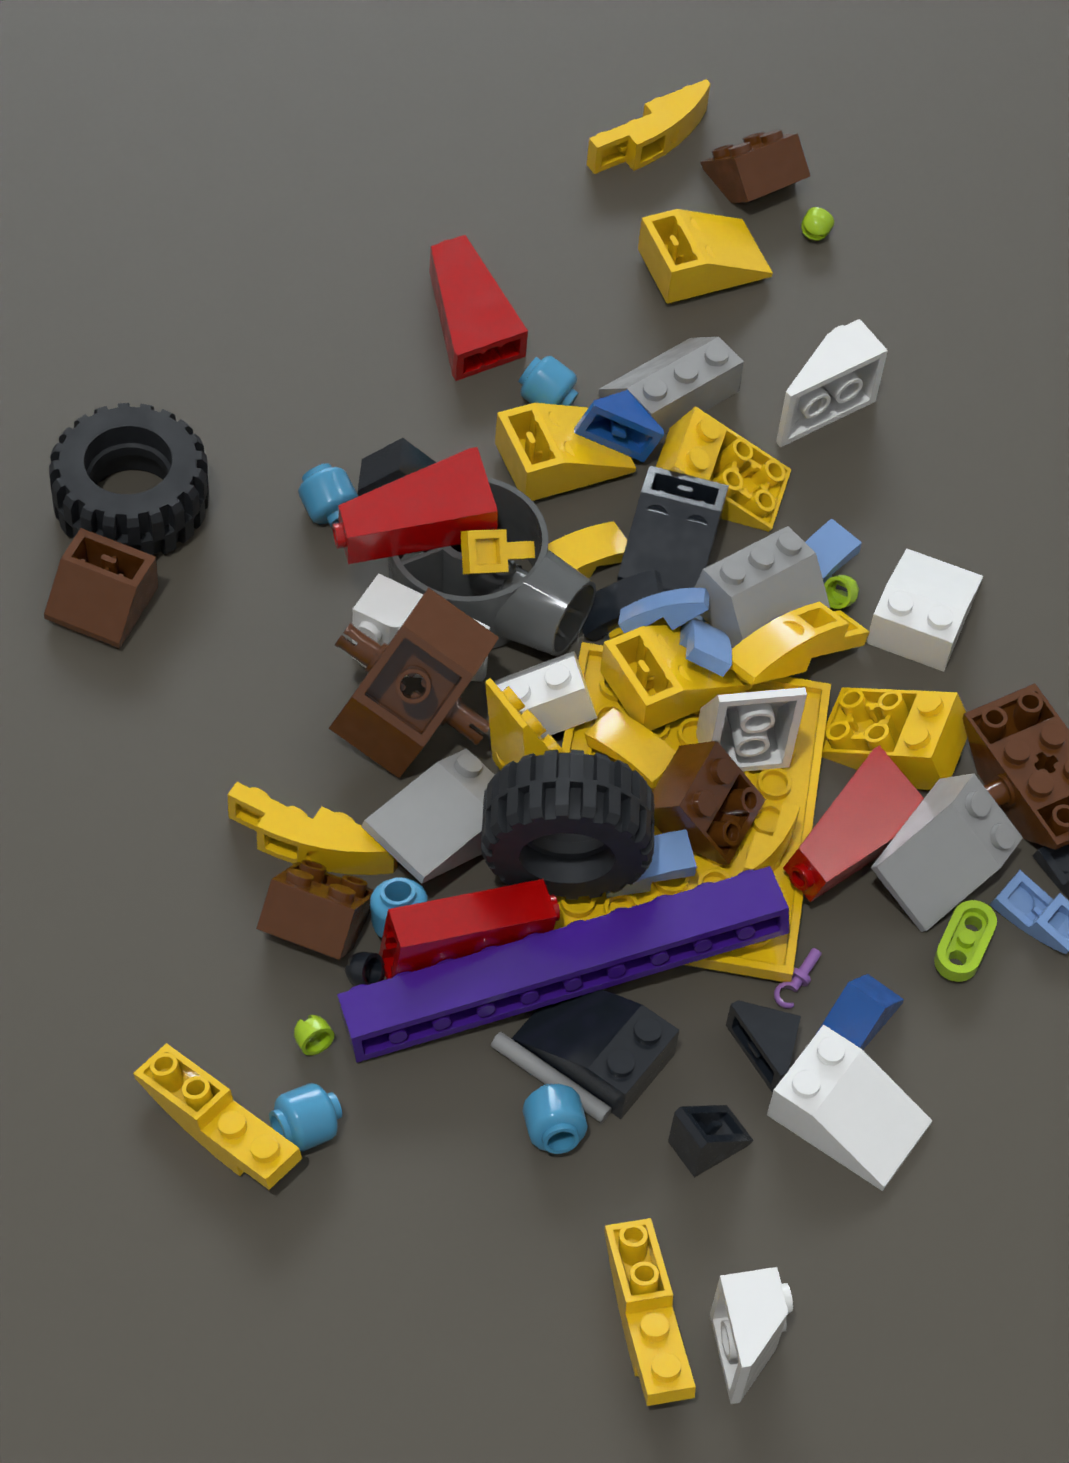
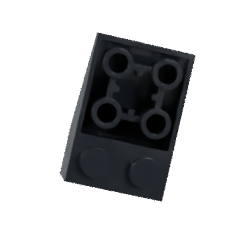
[617,466,729,592]

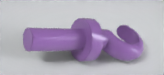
[774,948,822,1009]

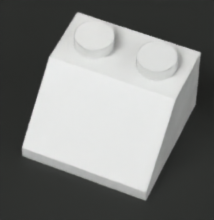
[495,651,597,738]
[710,1267,793,1404]

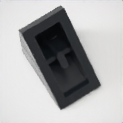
[357,438,436,496]
[726,1000,801,1093]
[668,1105,754,1178]

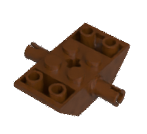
[328,587,499,778]
[962,683,1069,850]

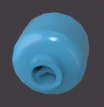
[518,356,579,406]
[298,463,358,527]
[370,877,428,938]
[269,1083,342,1152]
[522,1084,588,1154]

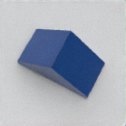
[574,390,664,462]
[816,974,904,1050]

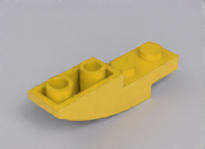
[586,79,711,174]
[730,602,870,685]
[227,782,398,875]
[133,1043,302,1190]
[604,1218,696,1406]

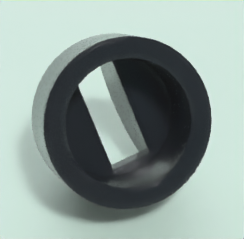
[345,952,384,986]

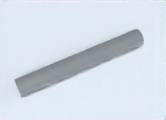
[491,1032,612,1123]

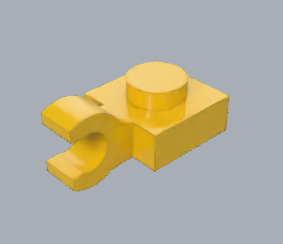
[461,529,535,574]

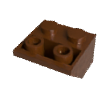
[700,129,811,203]
[44,528,158,648]
[653,741,766,865]
[256,860,374,960]

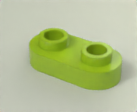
[934,900,997,982]

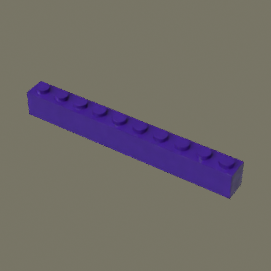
[337,866,789,1063]

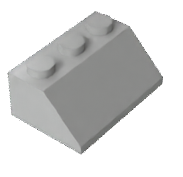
[598,336,744,434]
[695,526,830,648]

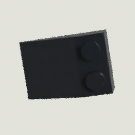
[511,989,679,1119]

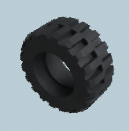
[49,403,209,556]
[481,750,655,900]

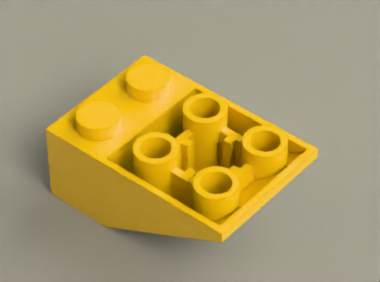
[638,209,773,304]
[495,403,637,501]
[656,406,792,532]
[600,622,753,731]
[485,678,566,770]
[822,687,967,790]

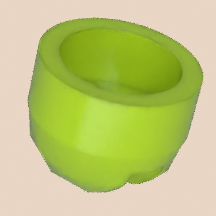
[801,207,834,241]
[824,575,859,609]
[294,1015,334,1056]

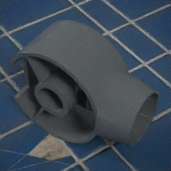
[388,477,596,656]

